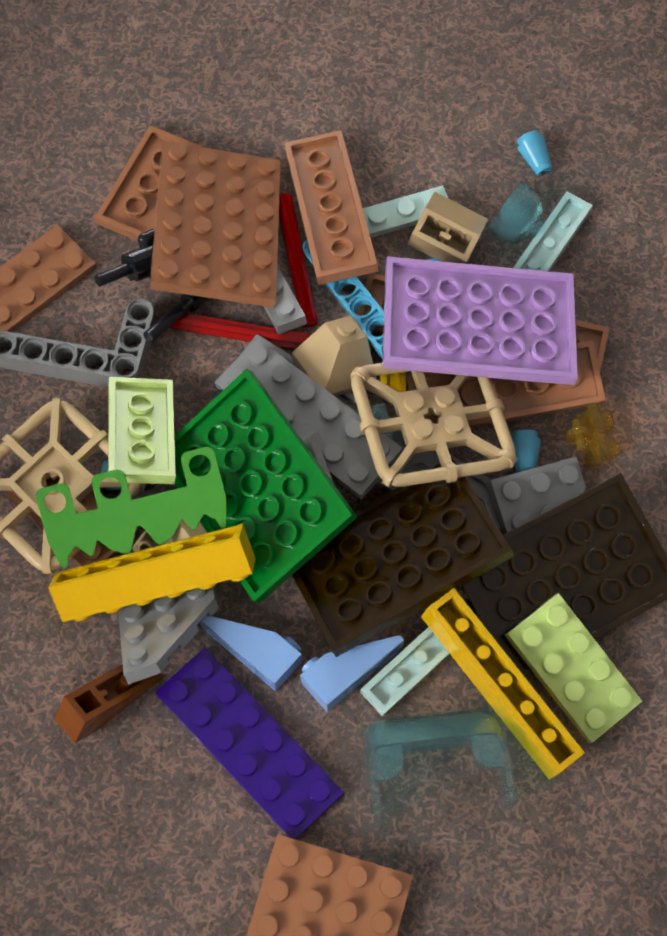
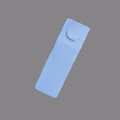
[200,616,302,692]
[300,635,404,713]

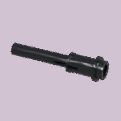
[143,294,213,343]

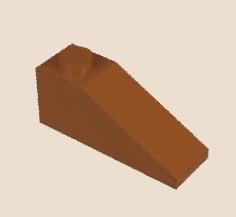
[54,664,163,744]

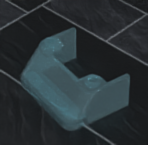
[363,709,516,827]

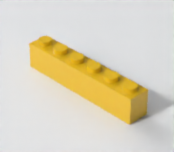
[48,524,256,622]
[421,588,585,780]

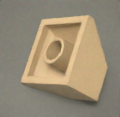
[291,315,377,397]

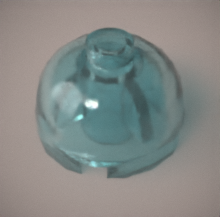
[487,181,544,243]

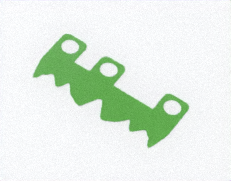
[36,447,226,569]

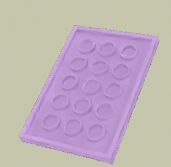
[382,256,578,385]

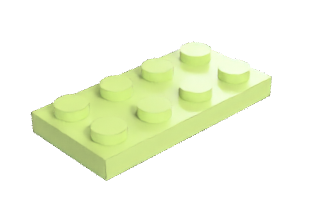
[108,377,176,484]
[504,593,642,744]

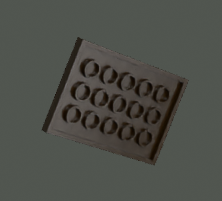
[292,457,514,657]
[460,473,667,677]

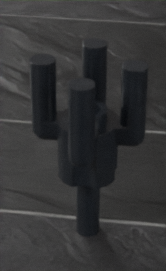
[94,228,155,287]

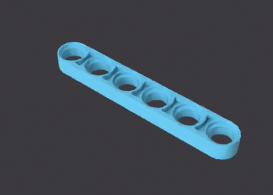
[303,240,384,359]

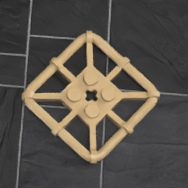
[350,362,517,488]
[0,397,146,574]

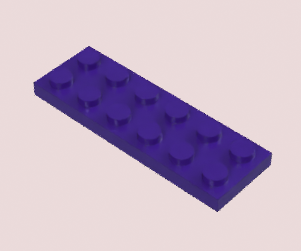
[155,647,344,840]

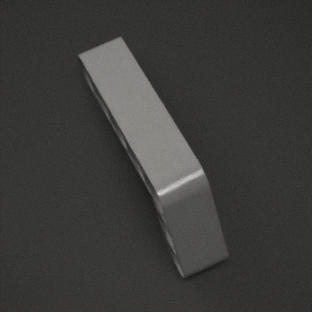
[0,298,156,387]

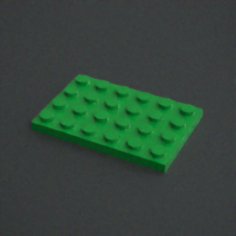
[175,369,357,604]

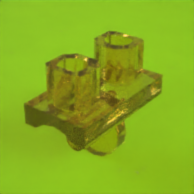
[565,403,620,468]

